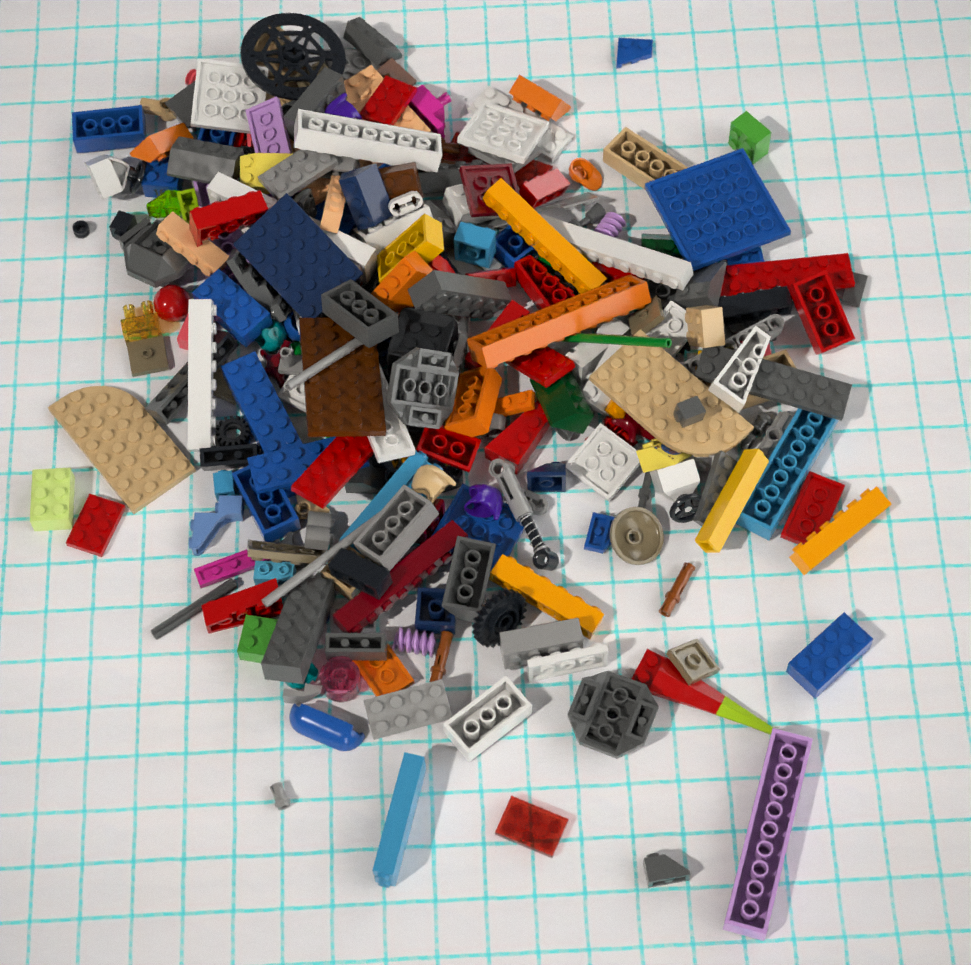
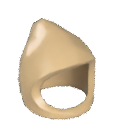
[411,464,456,503]

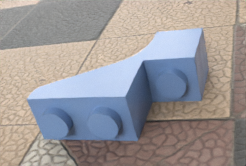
[189,495,245,556]

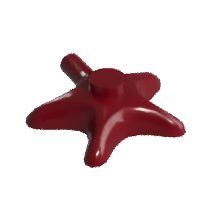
[260,340,291,389]
[611,413,655,443]

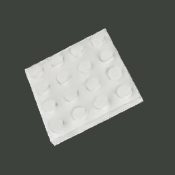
[190,58,268,134]
[457,101,549,164]

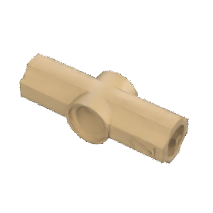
[140,98,176,121]

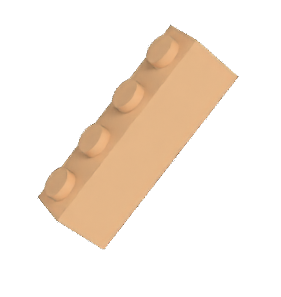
[320,175,345,233]
[156,211,229,276]

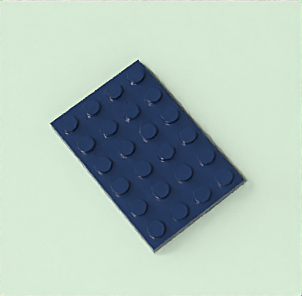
[233,193,363,318]

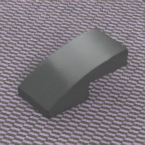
[841,272,868,308]

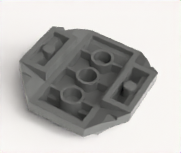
[123,219,193,288]
[386,347,459,429]
[567,671,659,759]

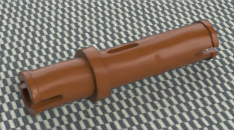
[659,562,695,617]
[429,631,454,682]

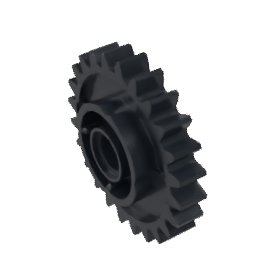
[472,588,527,648]

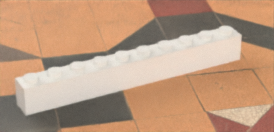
[539,213,693,290]

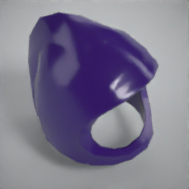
[325,93,362,120]
[464,484,503,520]

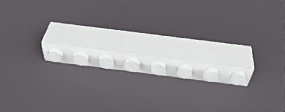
[188,299,217,452]

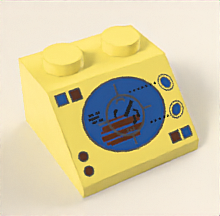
[636,438,692,473]

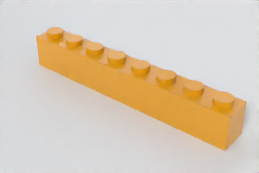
[483,178,607,294]

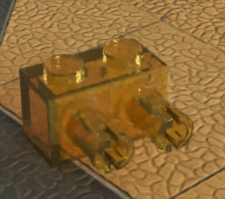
[121,300,162,345]

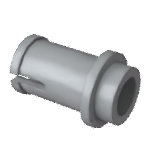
[270,782,291,810]

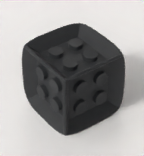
[387,307,459,376]

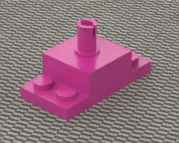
[408,84,451,139]

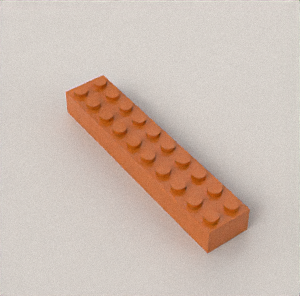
[467,274,651,369]

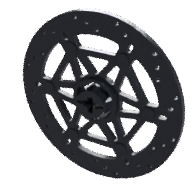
[240,13,346,100]

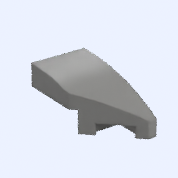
[283,683,322,704]

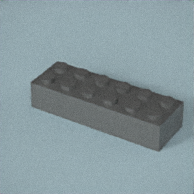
[408,270,512,320]
[261,577,336,684]

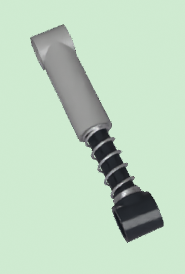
[489,459,559,571]

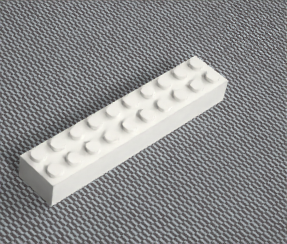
[207,172,378,284]

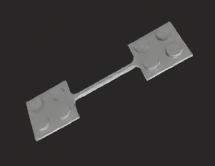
[474,192,598,229]

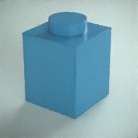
[213,470,236,502]

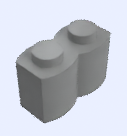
[305,511,335,551]

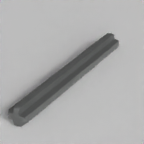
[151,578,237,639]

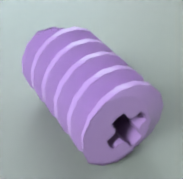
[593,212,626,238]
[393,626,436,658]

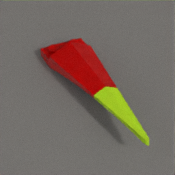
[631,649,773,735]

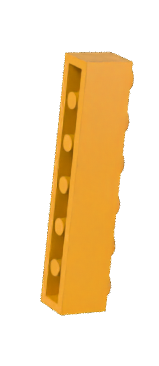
[789,486,892,575]
[489,554,604,639]

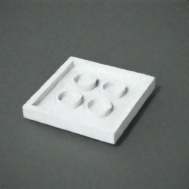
[566,423,640,502]

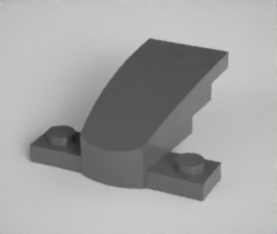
[226,248,293,322]

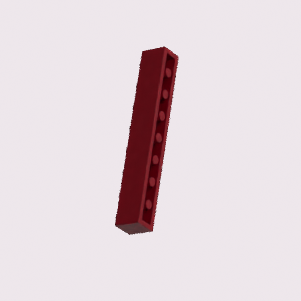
[333,520,468,633]

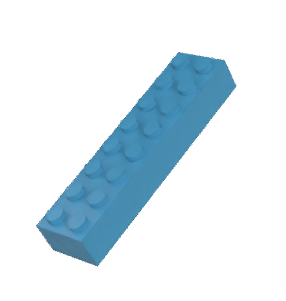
[735,408,838,540]

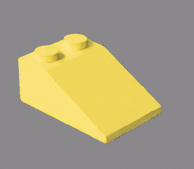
[240,153,293,195]

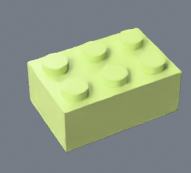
[30,468,75,531]

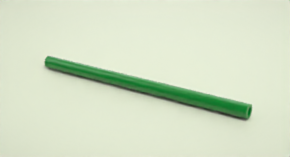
[561,333,672,348]

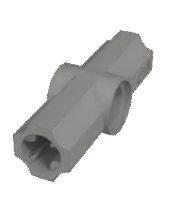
[757,411,793,459]

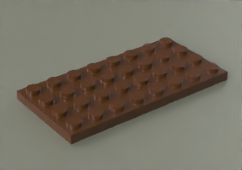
[299,318,386,437]

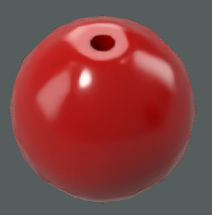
[153,285,190,322]

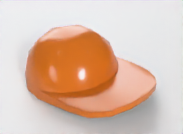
[568,158,602,191]

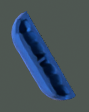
[289,703,365,751]

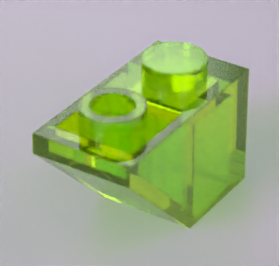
[146,190,183,219]

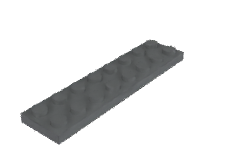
[695,346,852,421]

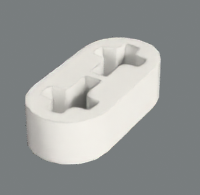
[388,191,423,216]

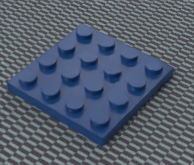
[432,484,524,572]

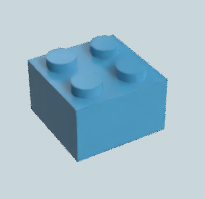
[454,222,496,269]

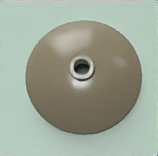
[610,507,664,565]

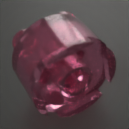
[319,656,362,702]

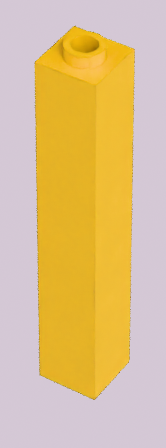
[694,449,769,553]

